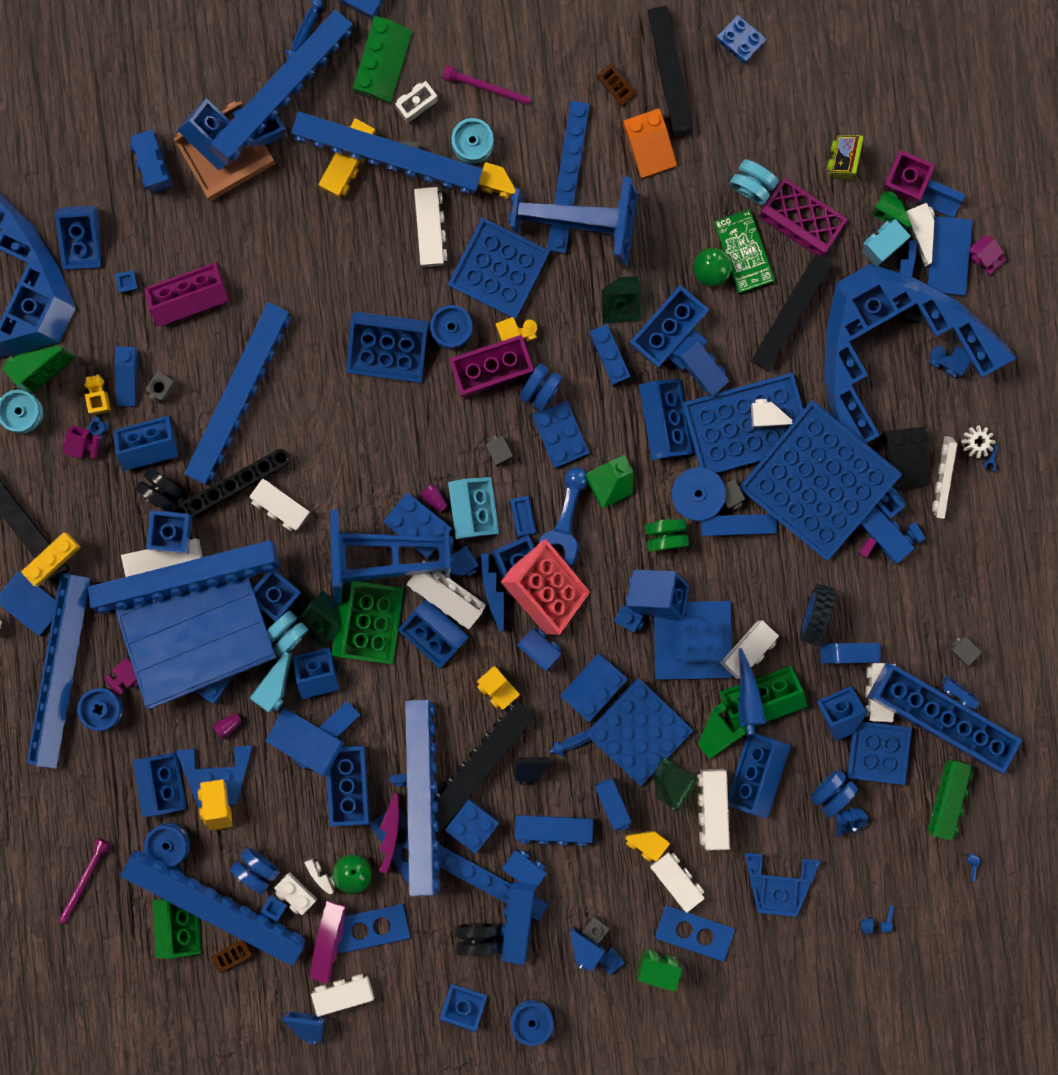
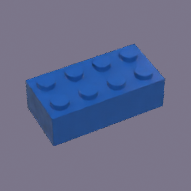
[327,745,370,826]

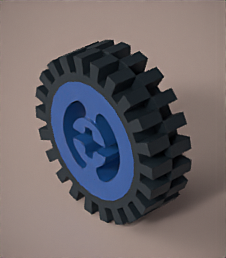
[800,584,835,646]

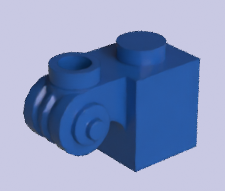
[929,346,971,378]

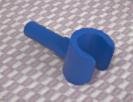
[983,445,999,471]
[967,853,980,882]
[880,906,895,932]

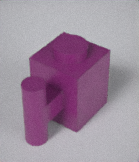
[968,235,1007,275]
[63,425,100,459]
[104,657,139,696]

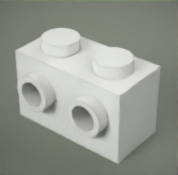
[395,81,438,123]
[274,872,317,915]

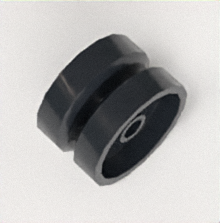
[134,467,184,512]
[455,923,499,956]

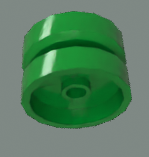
[644,519,690,552]

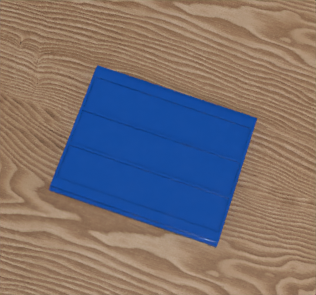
[115,577,276,710]

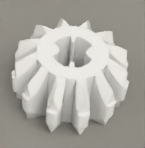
[962,426,995,458]

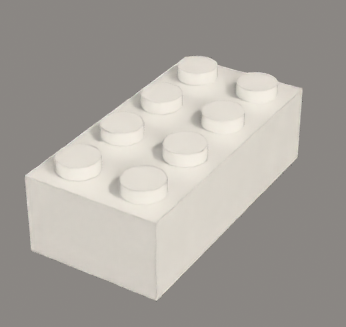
[697,769,729,850]

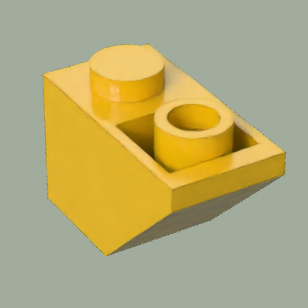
[478,162,515,199]
[624,830,670,862]

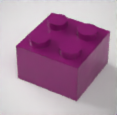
[882,150,935,204]

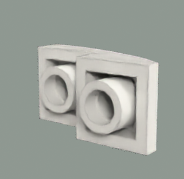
[305,858,336,894]

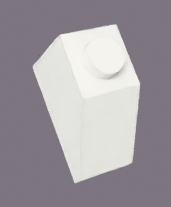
[751,399,792,428]

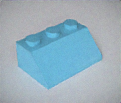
[448,477,499,539]

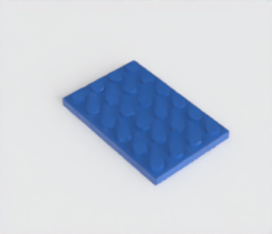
[682,372,803,473]

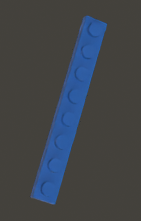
[547,101,590,254]
[404,838,548,921]

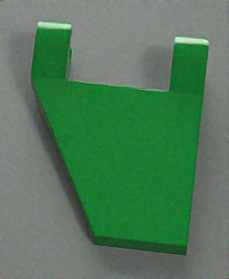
[698,700,747,759]

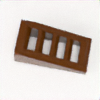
[596,63,636,106]
[210,940,254,973]

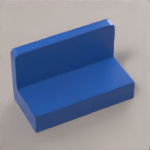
[919,179,965,218]

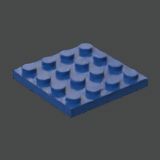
[448,217,550,320]
[585,678,693,786]

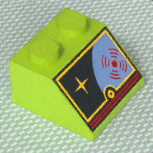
[827,135,863,181]

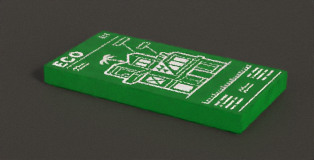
[713,209,775,294]

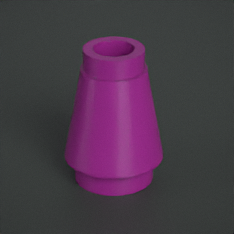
[420,484,448,512]
[213,712,242,739]

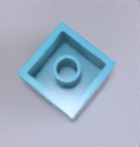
[862,219,910,266]

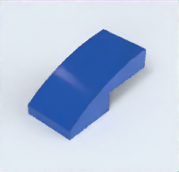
[260,895,287,924]

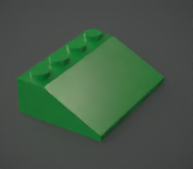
[2,345,77,394]
[332,581,404,664]

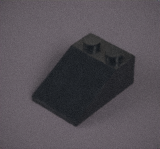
[883,426,929,489]

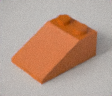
[622,108,677,179]

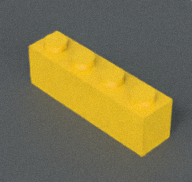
[318,118,376,199]

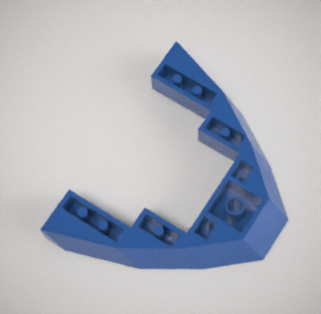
[0,194,76,357]
[824,264,1016,443]

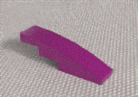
[379,792,400,874]
[310,900,346,984]

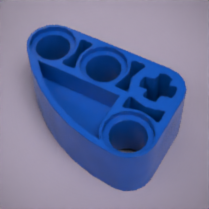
[820,643,881,663]

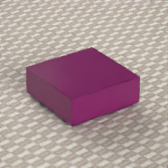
[858,538,877,558]

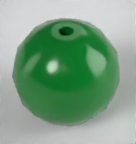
[693,248,732,287]
[332,854,372,894]

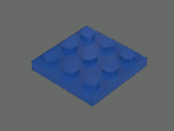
[847,721,912,785]

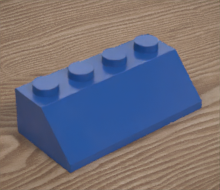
[629,285,709,368]
[639,379,694,460]
[727,733,791,819]

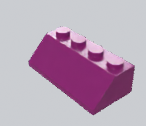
[144,262,229,327]
[449,335,534,398]

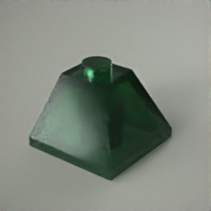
[601,276,641,323]
[295,591,341,648]
[654,758,699,812]

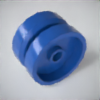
[430,305,473,350]
[518,363,563,413]
[77,688,124,731]
[809,769,859,818]
[144,822,191,868]
[230,847,280,895]
[511,999,553,1046]

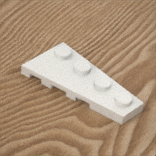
[932,436,957,519]

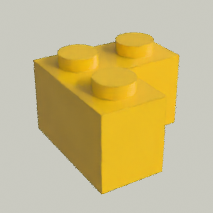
[477,666,520,710]
[198,780,233,830]

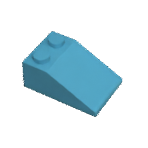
[250,651,292,712]

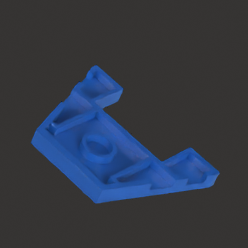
[176,745,252,807]
[745,852,820,917]

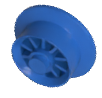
[672,467,726,521]

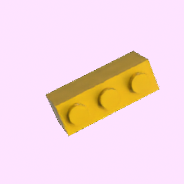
[21,532,81,587]

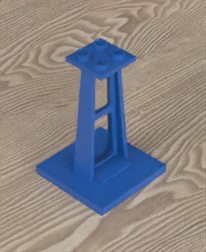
[508,177,638,268]
[330,510,454,605]
[654,601,732,679]

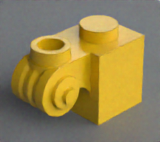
[496,317,537,342]
[85,374,111,415]

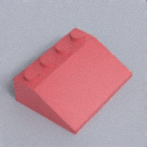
[501,539,590,635]

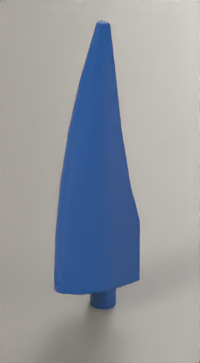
[738,648,766,735]

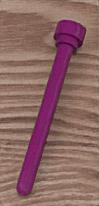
[442,65,531,105]
[59,838,111,924]

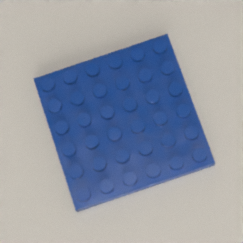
[739,400,902,561]

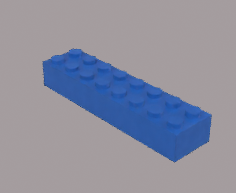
[867,663,1022,774]

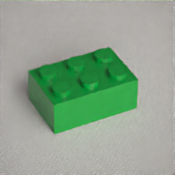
[635,949,682,992]

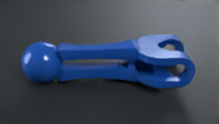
[539,467,588,566]

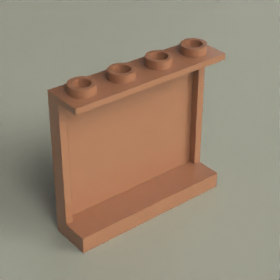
[173,101,276,201]

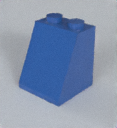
[626,570,689,621]

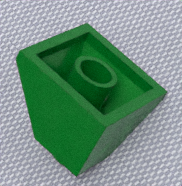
[871,191,911,230]
[585,455,633,509]

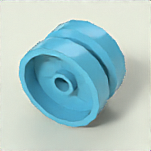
[451,118,494,165]
[729,159,779,205]
[0,390,43,434]
[267,610,309,659]

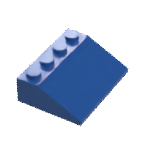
[346,311,430,383]

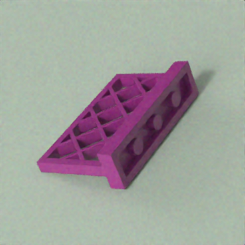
[758,177,848,257]

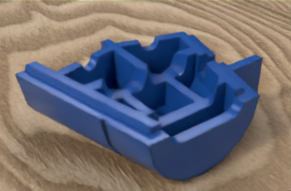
[835,808,868,837]

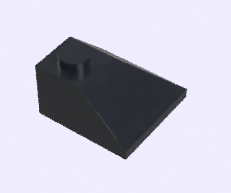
[515,757,554,785]

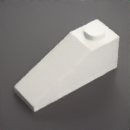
[906,203,935,267]

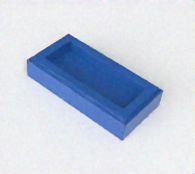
[510,496,536,537]

